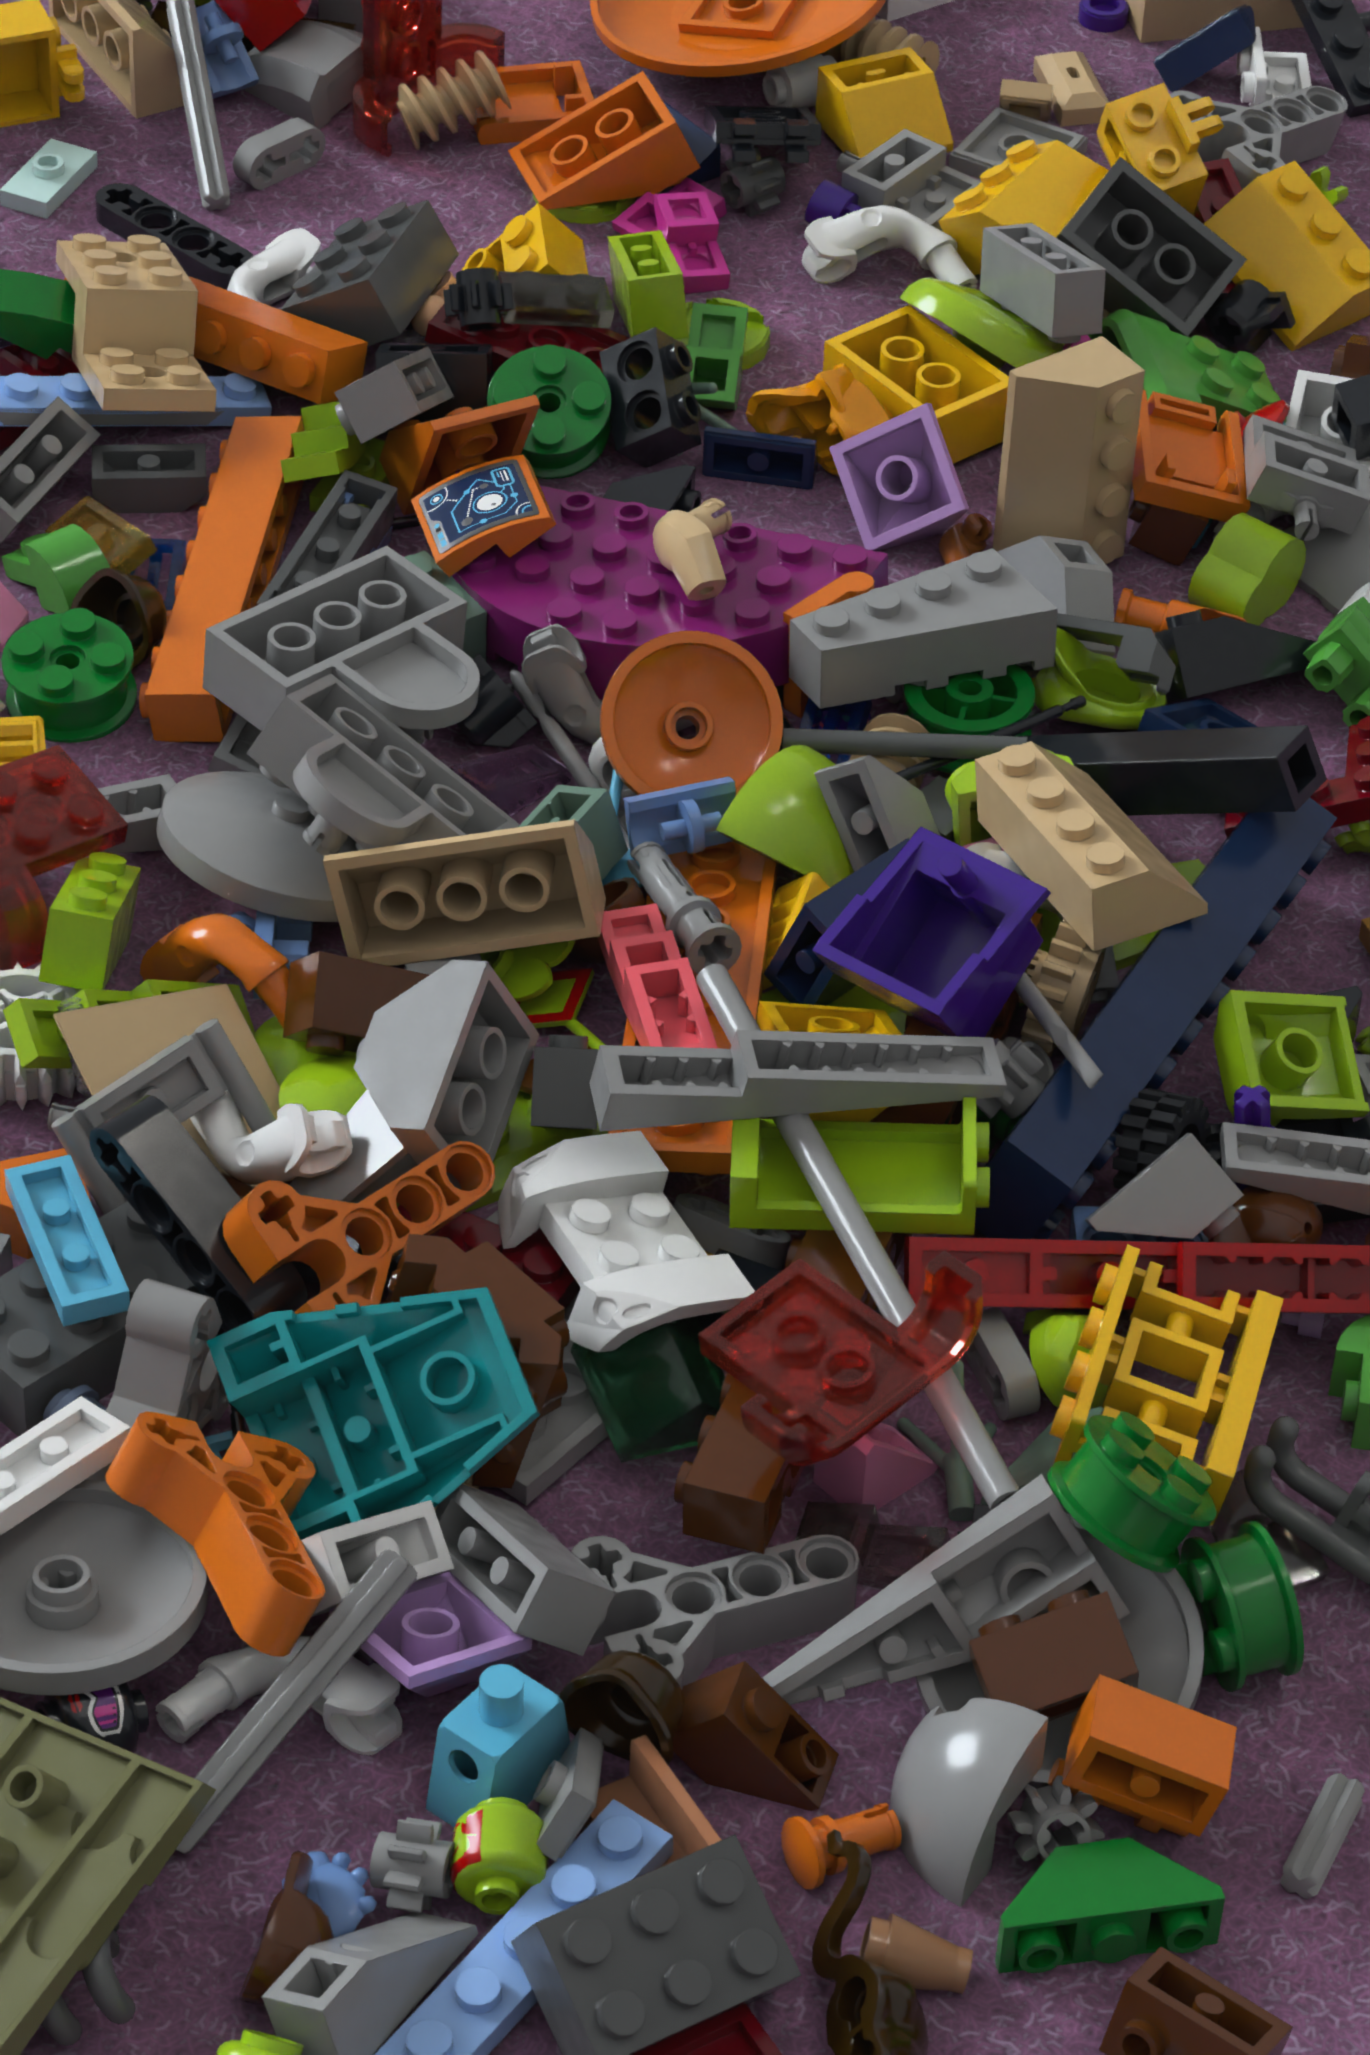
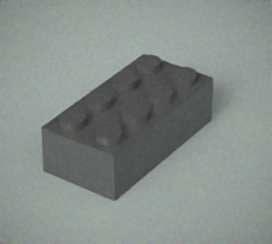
[0,1201,201,1437]

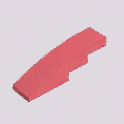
[597,903,718,1048]

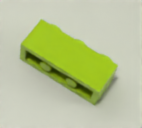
[607,230,689,339]
[38,852,141,990]

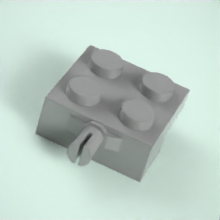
[836,129,981,231]
[1243,414,1370,541]

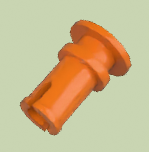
[781,1803,902,1890]

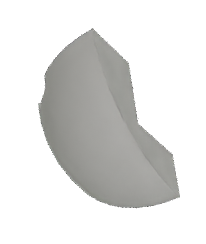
[890,1698,1049,1907]

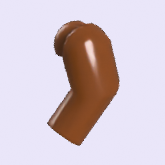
[939,513,993,565]

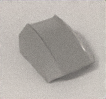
[244,20,388,129]

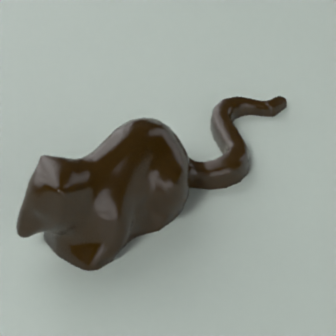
[812,1829,928,2055]

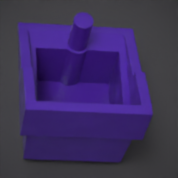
[812,827,1051,1037]

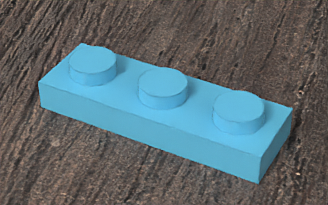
[4,1154,130,1327]

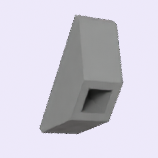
[997,535,1116,657]

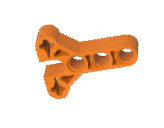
[222,1141,495,1314]
[105,1411,325,1657]

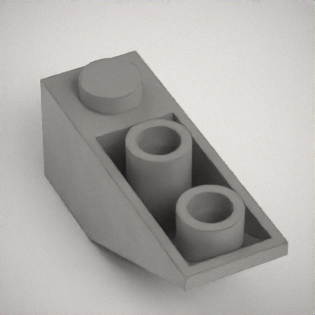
[262,1912,478,2055]

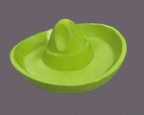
[899,277,1065,369]

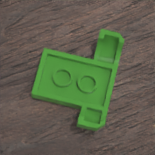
[1088,309,1287,424]

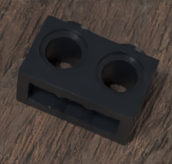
[600,327,702,467]

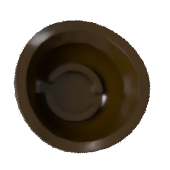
[71,568,166,669]
[558,1650,685,1765]

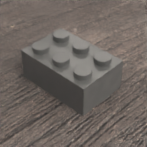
[1056,157,1247,337]
[280,200,459,346]
[511,1834,801,2055]

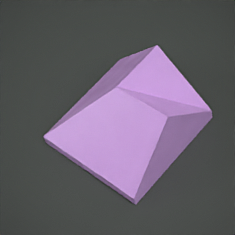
[829,403,970,551]
[329,1571,532,1697]

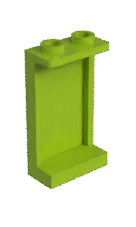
[729,1097,990,1235]

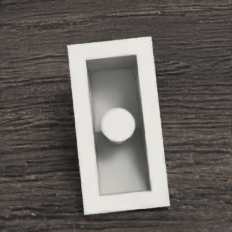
[301,1500,454,1617]

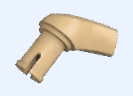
[653,498,732,601]

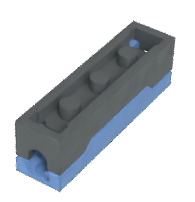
[256,470,398,606]

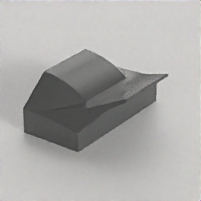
[92,443,207,513]

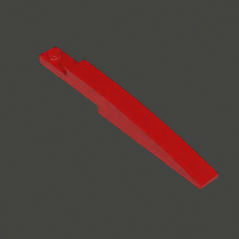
[904,1237,1370,1314]

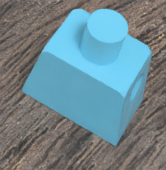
[426,1664,570,1828]

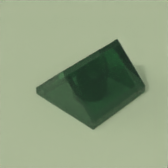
[570,1316,725,1463]

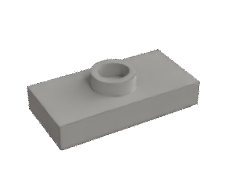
[533,1728,604,1861]

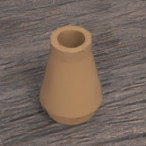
[859,1913,973,1994]

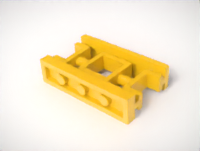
[1049,1244,1284,1526]

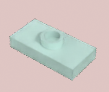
[0,139,98,219]

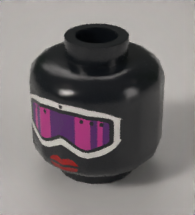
[34,1682,149,1753]

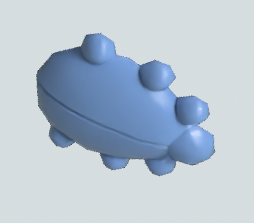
[282,1851,377,1938]

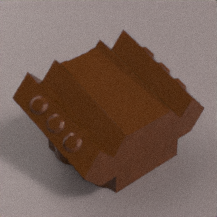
[381,1234,570,1489]

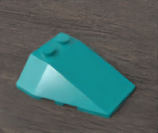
[206,1287,540,1540]

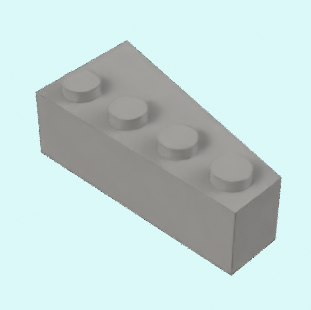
[789,548,1058,709]

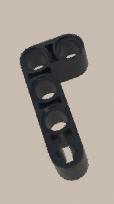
[89,1095,308,1336]

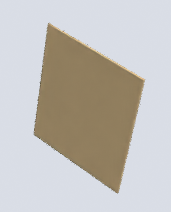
[53,983,294,1188]

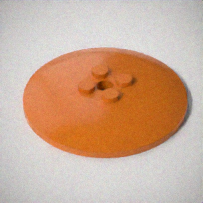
[590,0,886,77]

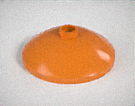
[600,631,783,796]

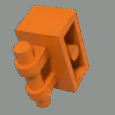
[1048,1674,1237,1837]

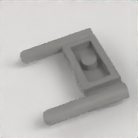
[51,1018,276,1215]

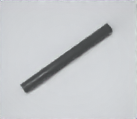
[783,728,1028,759]

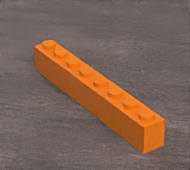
[139,416,304,742]

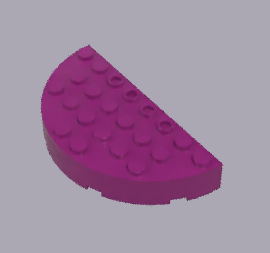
[452,469,888,700]

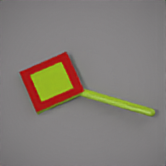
[517,968,606,1049]

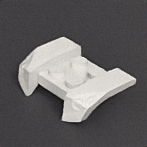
[498,1131,758,1352]

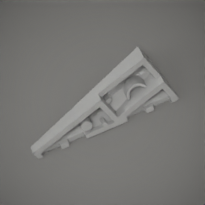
[762,1473,1130,1705]

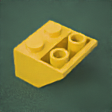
[815,47,954,158]
[462,203,593,315]

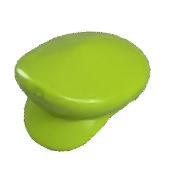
[1033,627,1167,730]

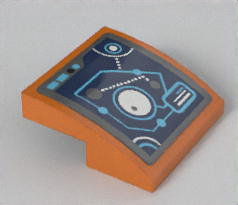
[411,454,556,577]

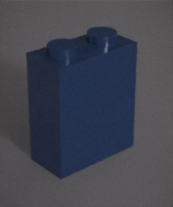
[764,838,909,1006]

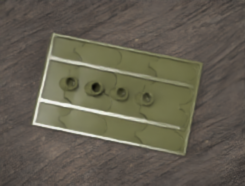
[0,1697,216,2055]

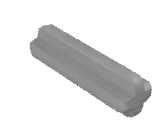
[1280,1773,1365,1899]

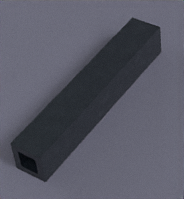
[1019,725,1327,816]

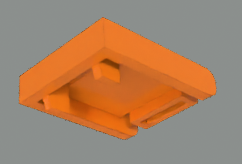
[474,60,594,145]
[1132,389,1251,522]

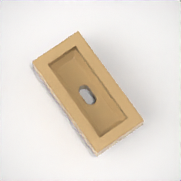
[1033,51,1109,127]

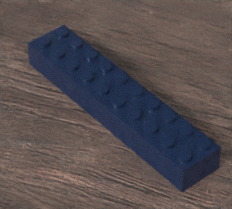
[975,798,1337,1239]

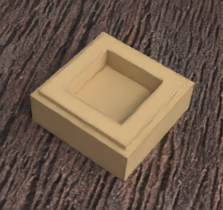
[1000,79,1053,121]

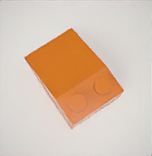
[508,71,701,210]
[379,395,540,515]

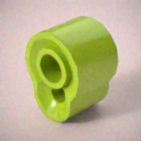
[1188,512,1306,626]

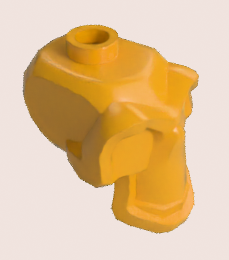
[746,363,893,477]

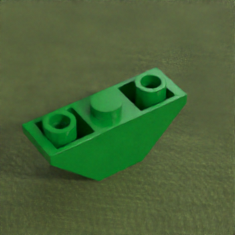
[995,1837,1225,1974]

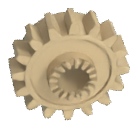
[1018,918,1106,1057]

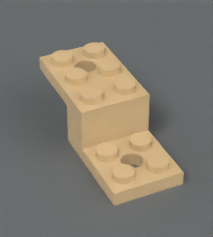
[56,233,217,412]

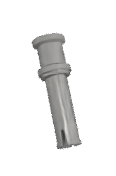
[627,841,742,974]

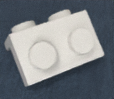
[1237,27,1312,107]

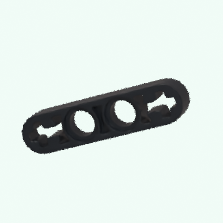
[95,183,253,290]

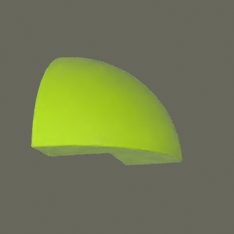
[716,745,854,888]

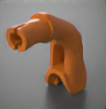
[140,913,289,1028]

